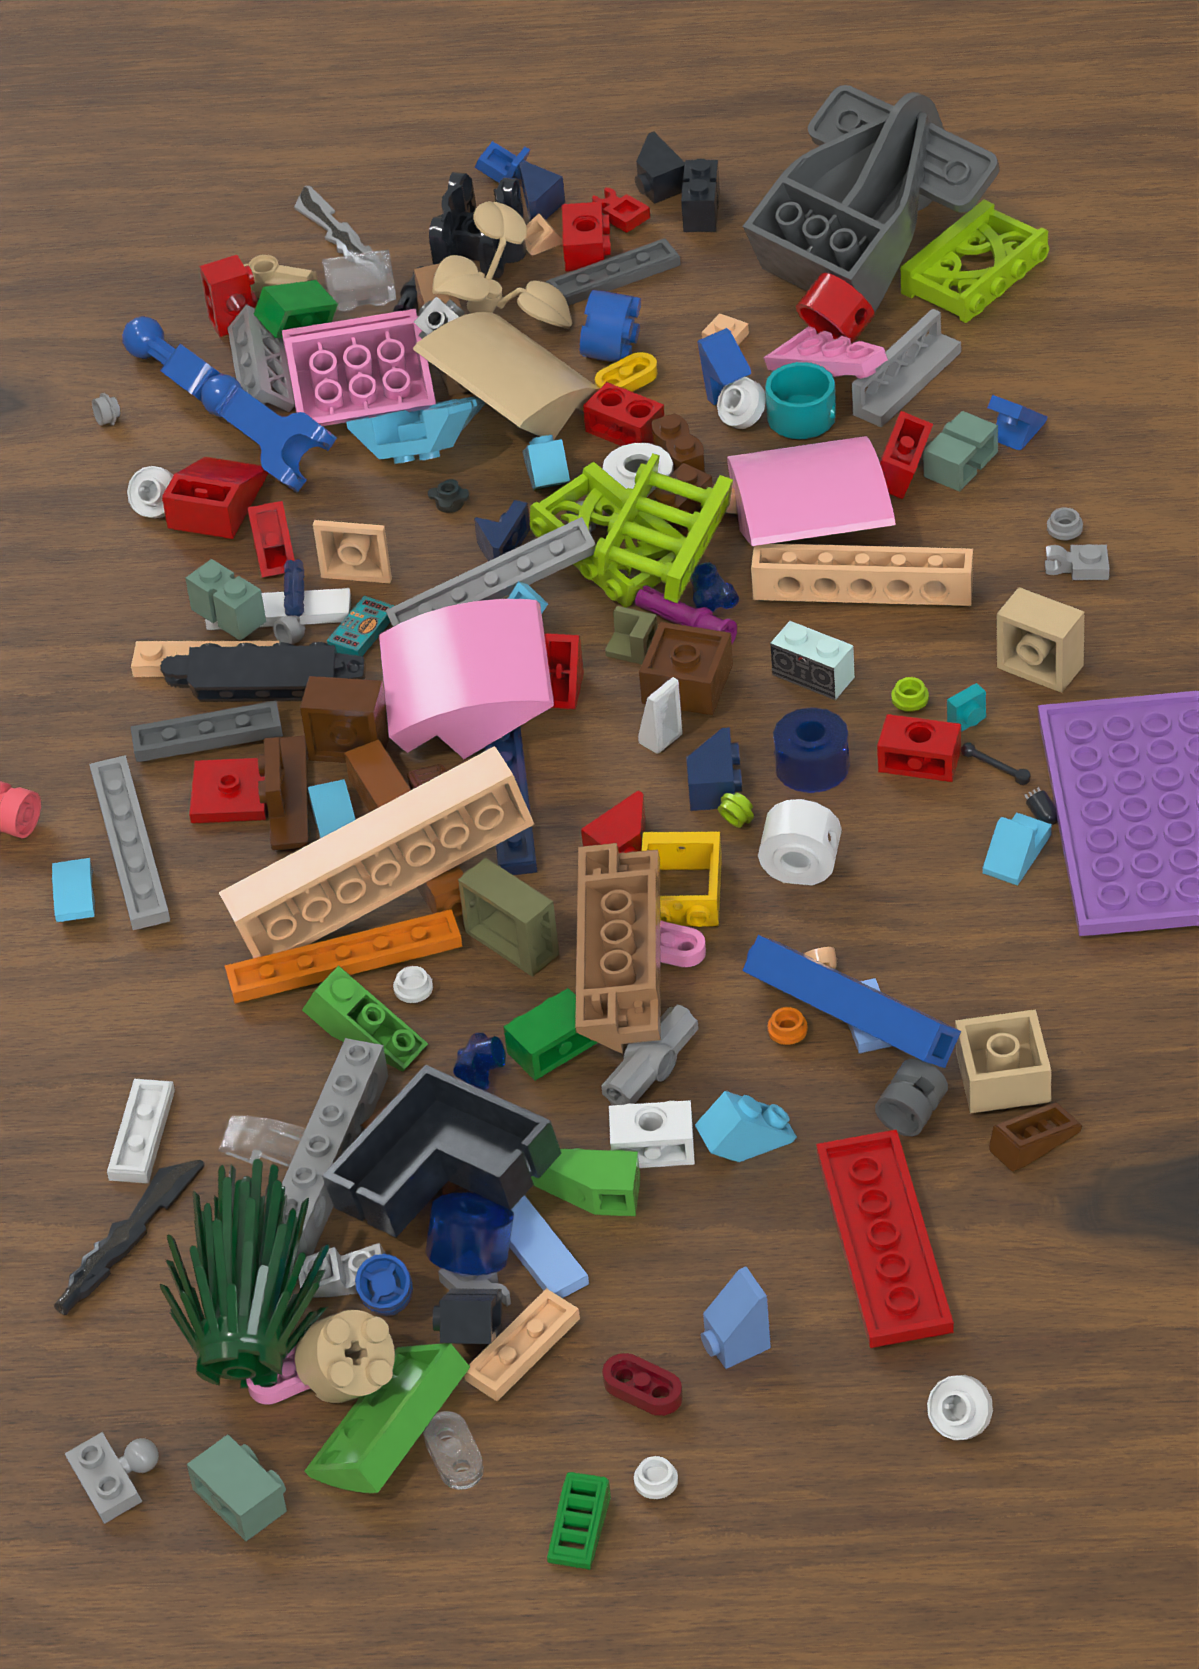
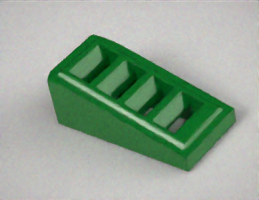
[547,1472,611,1570]

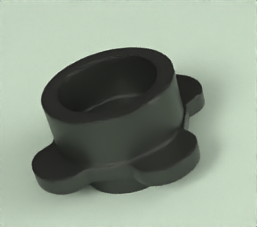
[428,479,470,513]

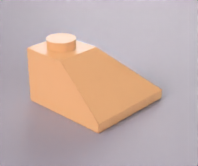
[313,520,392,583]

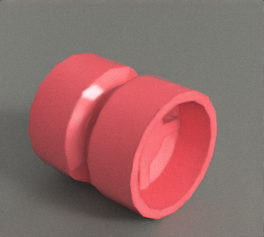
[0,781,41,839]

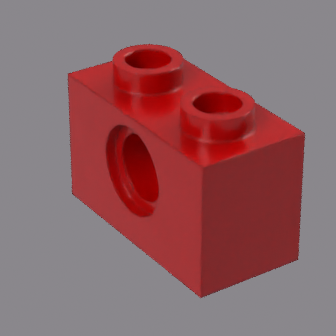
[562,202,611,272]
[199,254,258,337]
[880,411,933,499]
[877,714,961,782]

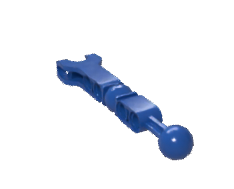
[123,316,337,493]

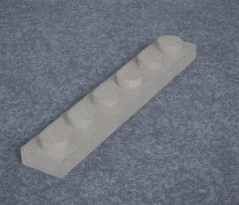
[386,517,596,627]
[89,755,170,930]

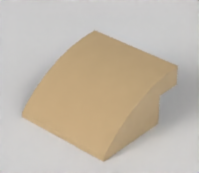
[413,312,600,440]

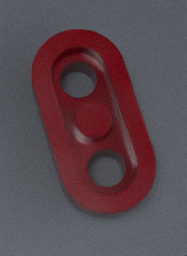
[602,1353,683,1416]

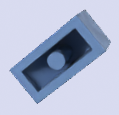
[701,1267,771,1369]

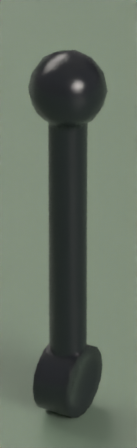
[961,743,1030,785]

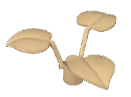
[433,201,572,329]

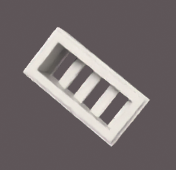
[638,677,683,754]

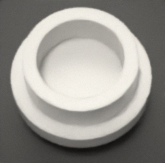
[393,966,433,1003]
[634,1456,678,1499]

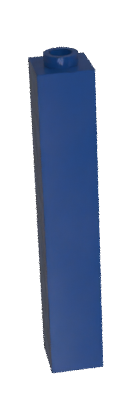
[742,935,961,1068]

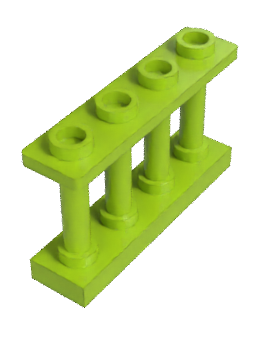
[594,453,733,603]

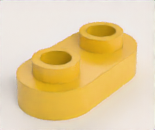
[595,352,658,392]

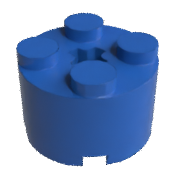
[580,290,641,363]

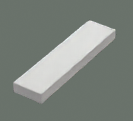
[205,588,351,630]

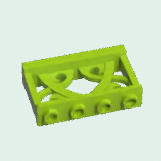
[900,199,1049,323]
[530,462,684,608]

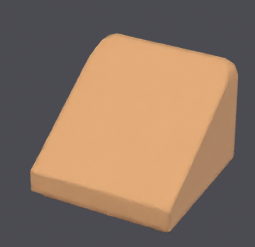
[525,214,563,256]

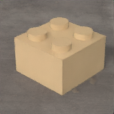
[997,587,1085,693]
[955,1009,1051,1113]

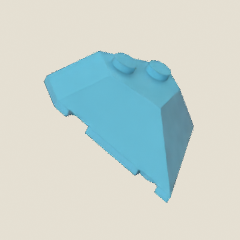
[346,395,486,464]

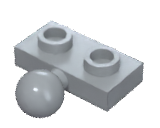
[65,1432,159,1524]

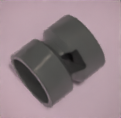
[875,1059,948,1136]

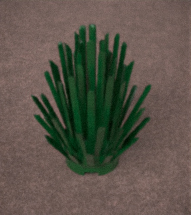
[160,1159,329,1388]

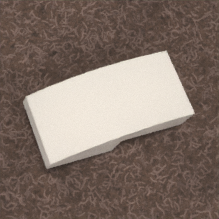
[299,1243,385,1297]

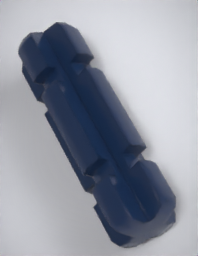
[284,559,304,617]

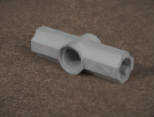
[602,1004,698,1106]

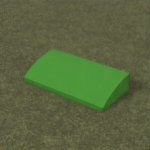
[305,1343,470,1493]

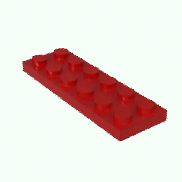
[816,1129,954,1348]

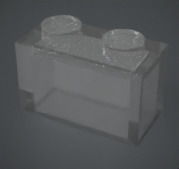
[322,249,396,311]

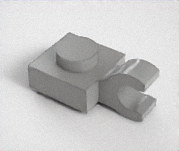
[1045,544,1109,580]

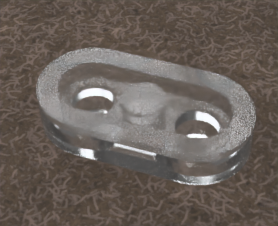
[423,1411,484,1489]

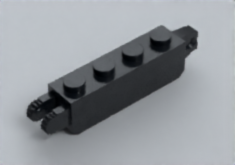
[160,642,366,702]

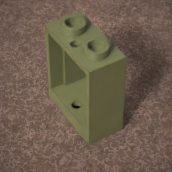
[458,857,559,977]

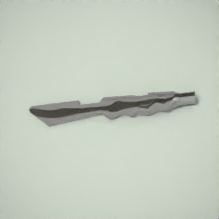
[294,186,388,282]

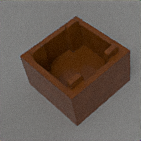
[639,622,733,715]
[300,676,389,763]

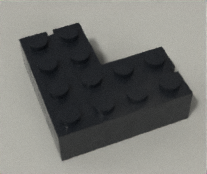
[322,1065,562,1237]

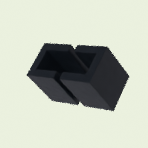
[681,159,720,232]
[433,1288,502,1344]

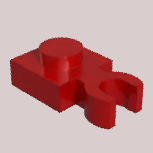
[592,187,650,233]

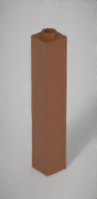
[344,739,464,917]

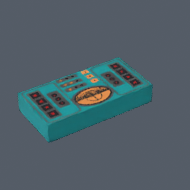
[327,596,394,656]

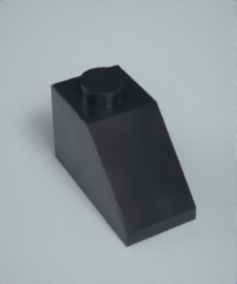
[635,131,685,204]

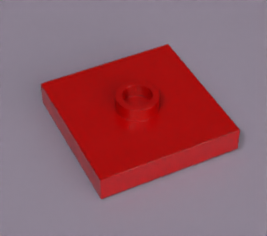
[189,758,267,823]

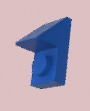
[697,328,751,405]
[987,395,1048,450]

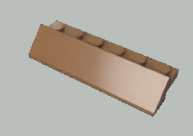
[575,843,661,1054]

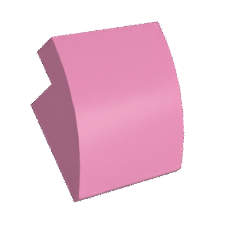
[282,309,436,426]
[727,436,896,546]
[379,599,554,759]

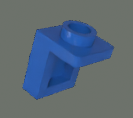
[474,141,531,183]

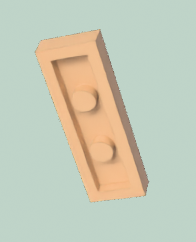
[464,1288,580,1401]

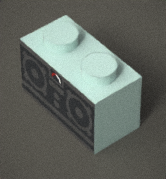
[770,621,855,700]

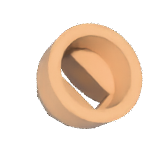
[804,947,837,969]

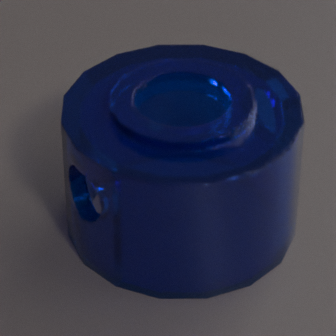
[773,707,850,793]
[425,1193,514,1275]

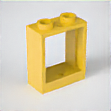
[642,832,722,927]

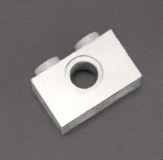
[609,1100,695,1168]

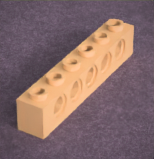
[751,544,973,606]

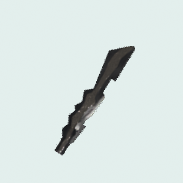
[54,1160,204,1315]

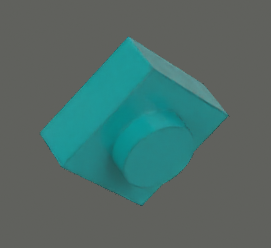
[947,683,986,732]

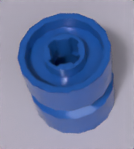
[355,1254,413,1316]

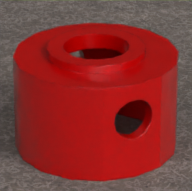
[796,273,875,344]

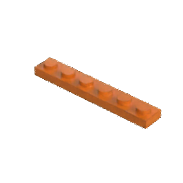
[225,909,463,1004]

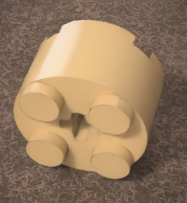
[295,1310,395,1403]

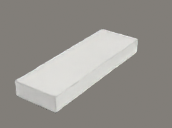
[107,1079,175,1183]

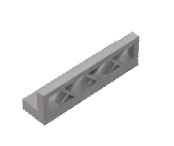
[228,305,295,412]
[852,309,961,428]

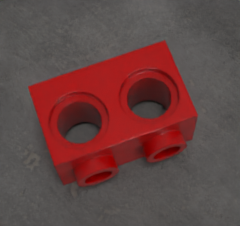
[583,382,665,446]

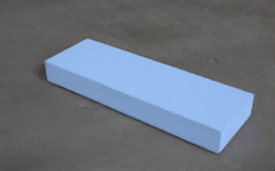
[488,1195,589,1298]

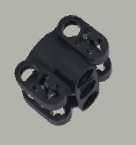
[429,172,527,278]

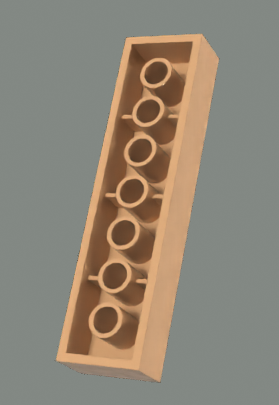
[219,746,534,958]

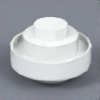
[717,377,766,429]
[127,466,174,519]
[927,1375,993,1440]

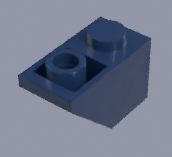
[686,727,742,811]

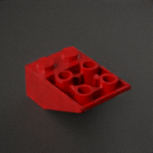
[162,456,269,539]

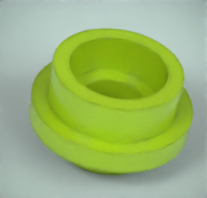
[891,677,929,711]
[718,793,754,828]

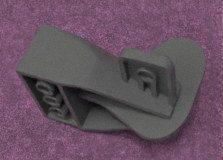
[743,85,1000,312]

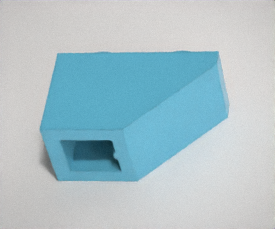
[523,435,570,490]
[695,1091,797,1162]

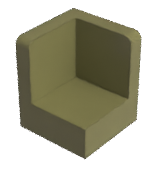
[605,606,657,664]

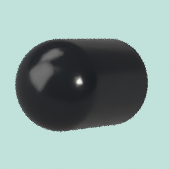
[1025,787,1058,825]

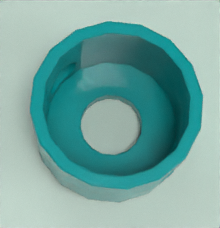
[765,362,836,439]

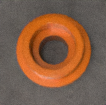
[767,1007,808,1045]

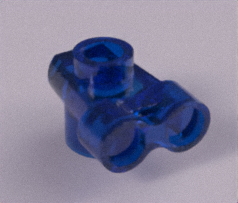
[690,561,739,613]
[453,1033,506,1092]

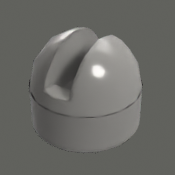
[273,615,305,645]

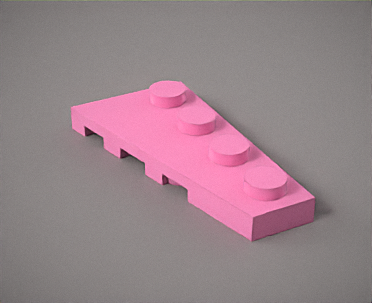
[764,327,888,378]

